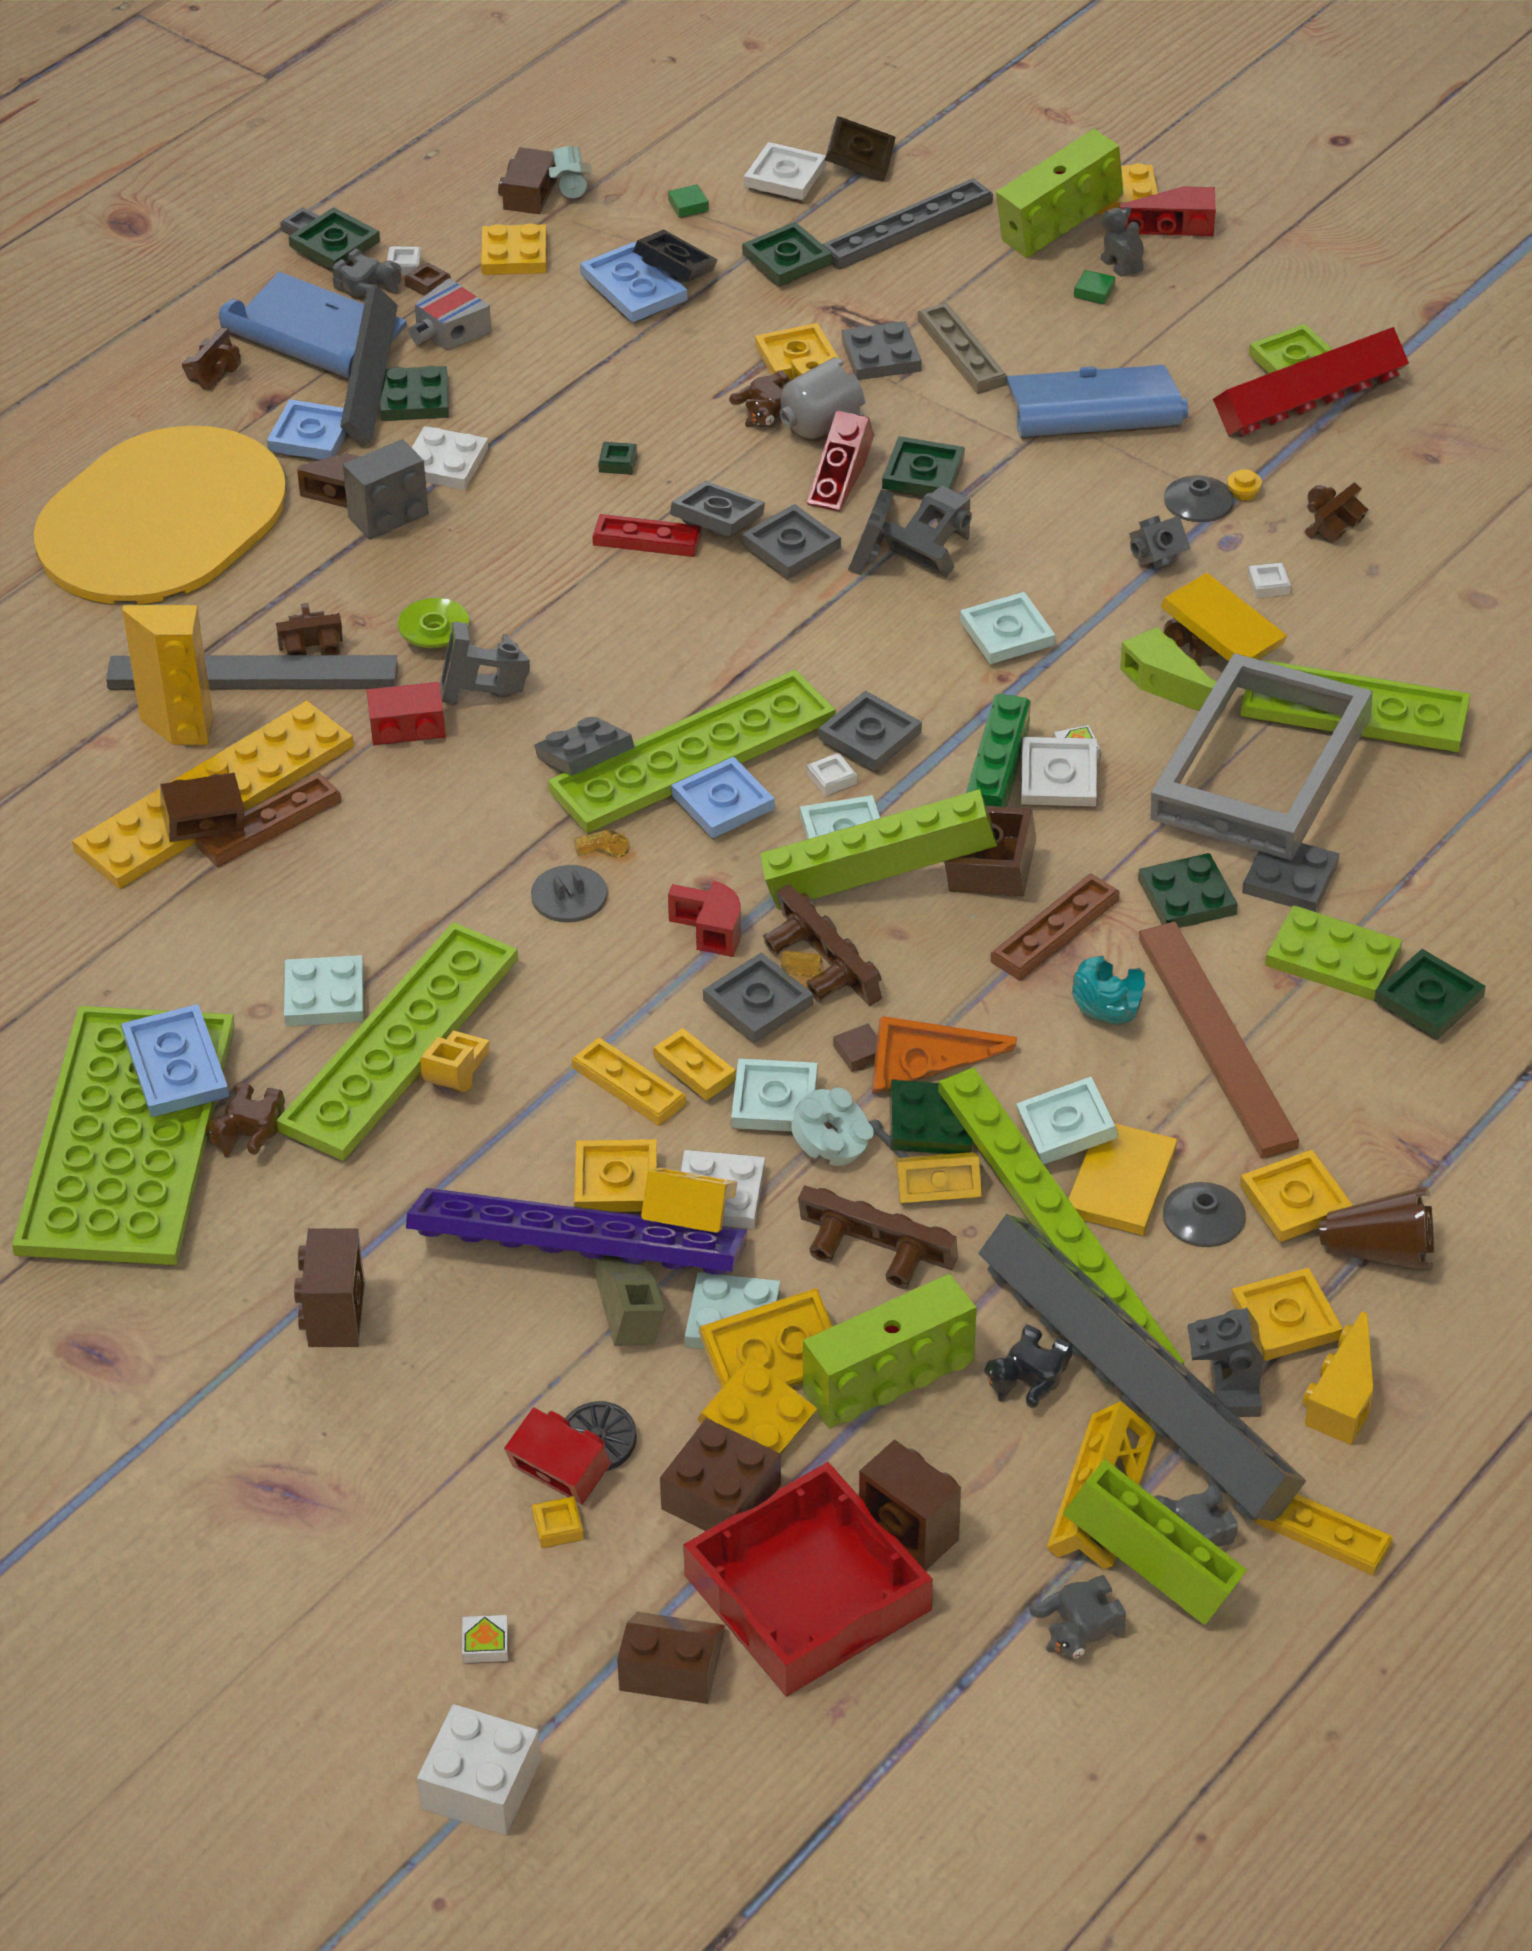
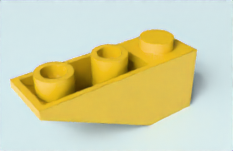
[1302,1311,1373,1445]

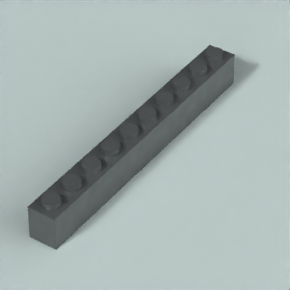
[978,1214,1306,1521]

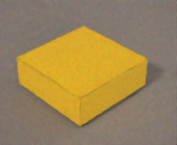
[532,1496,584,1548]

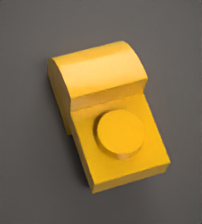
[421,1030,490,1092]

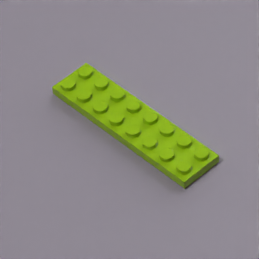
[548,669,836,834]
[276,922,519,1161]

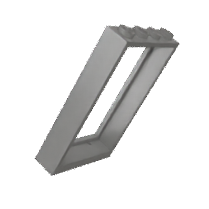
[1150,653,1373,860]

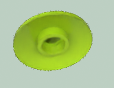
[398,598,469,648]

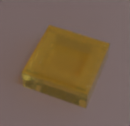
[781,951,824,978]

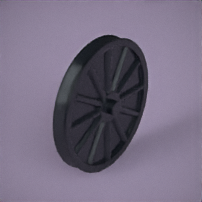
[565,1401,637,1471]

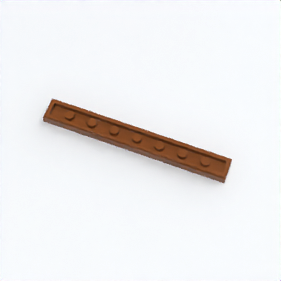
[1139,922,1299,1158]

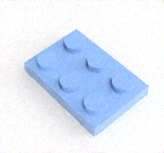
[580,242,688,323]
[121,1004,229,1117]

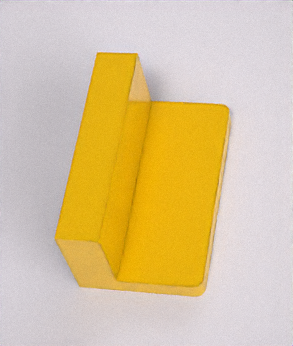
[894,1152,982,1203]
[641,1167,738,1233]

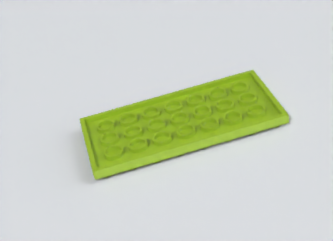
[12,1006,235,1265]

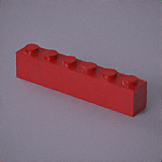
[1213,327,1409,437]

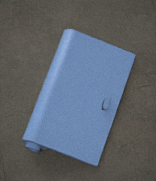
[219,272,407,379]
[1007,365,1188,437]

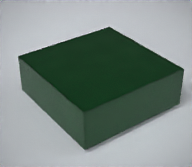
[598,442,637,475]

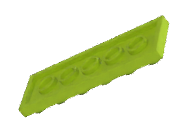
[1240,659,1471,752]

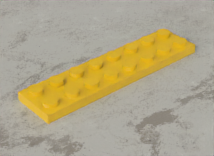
[72,700,354,889]

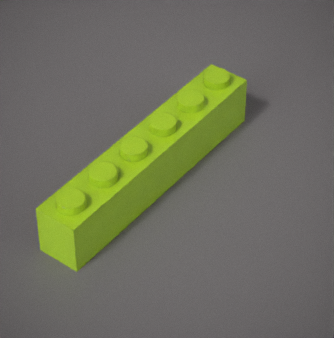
[760,789,997,909]

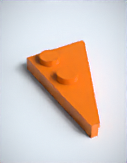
[871,1016,1017,1093]

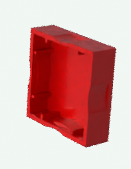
[683,1462,933,1697]

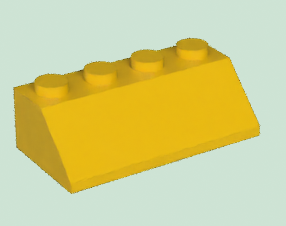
[122,605,213,745]

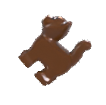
[729,371,789,427]
[206,1083,286,1158]

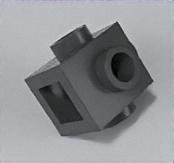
[1129,515,1191,569]

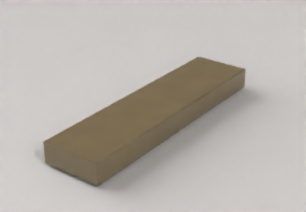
[918,303,1007,394]

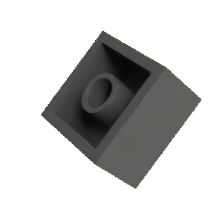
[343,439,429,540]

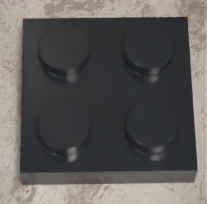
[633,229,718,282]

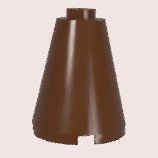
[1319,1187,1434,1271]

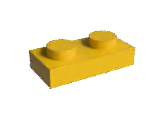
[653,1028,736,1101]

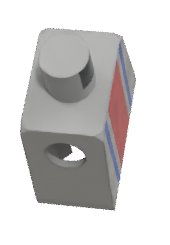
[409,278,492,349]

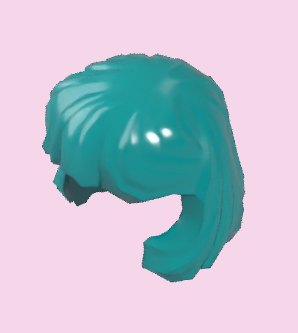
[1072,956,1145,1025]

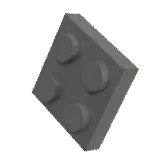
[842,321,921,380]
[670,481,765,537]
[742,504,841,578]
[819,690,922,771]
[534,717,635,776]
[1242,843,1340,912]
[703,952,813,1043]

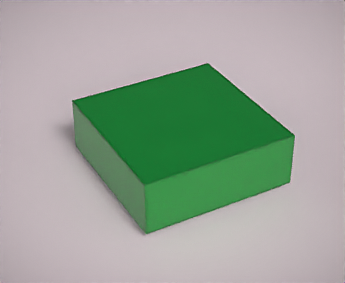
[668,184,709,218]
[1074,270,1116,304]

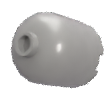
[780,357,866,440]

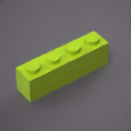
[1063,1459,1247,1625]

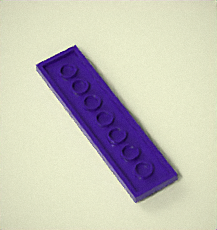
[406,1188,747,1275]

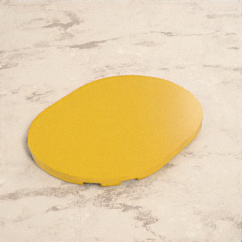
[34,425,286,605]

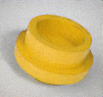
[1227,469,1262,501]

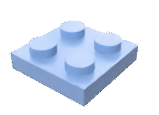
[267,399,347,460]
[671,756,775,838]

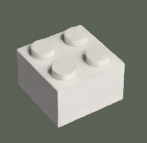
[417,1704,541,1835]

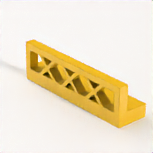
[1046,1401,1156,1569]

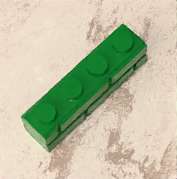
[966,693,1031,807]

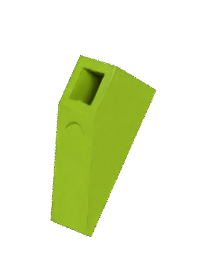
[1120,627,1216,711]

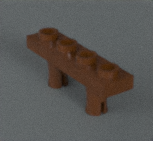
[763,883,882,1007]
[798,1185,958,1289]

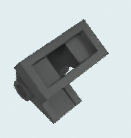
[883,486,972,578]
[440,622,530,704]
[1187,1308,1263,1417]

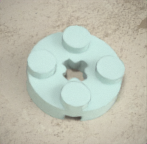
[791,1087,874,1166]

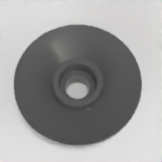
[1164,475,1233,522]
[1163,1182,1245,1247]

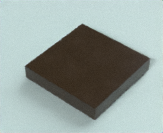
[825,116,896,182]

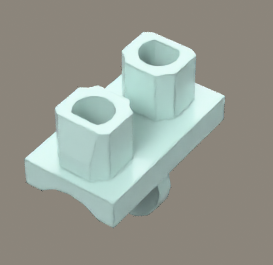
[549,146,592,198]

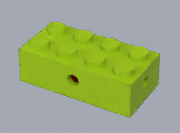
[996,128,1124,258]
[803,1273,977,1429]

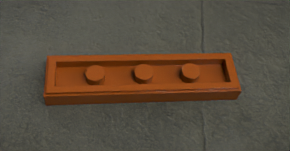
[195,773,341,867]
[990,873,1120,981]

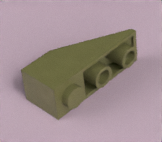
[590,1255,665,1346]

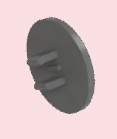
[531,865,607,923]

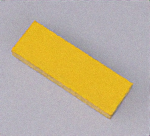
[572,1037,686,1126]
[1254,1494,1393,1576]

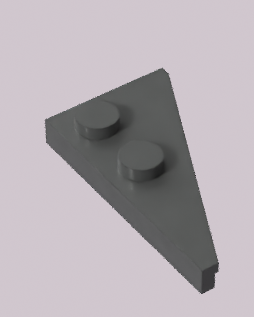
[848,490,894,575]

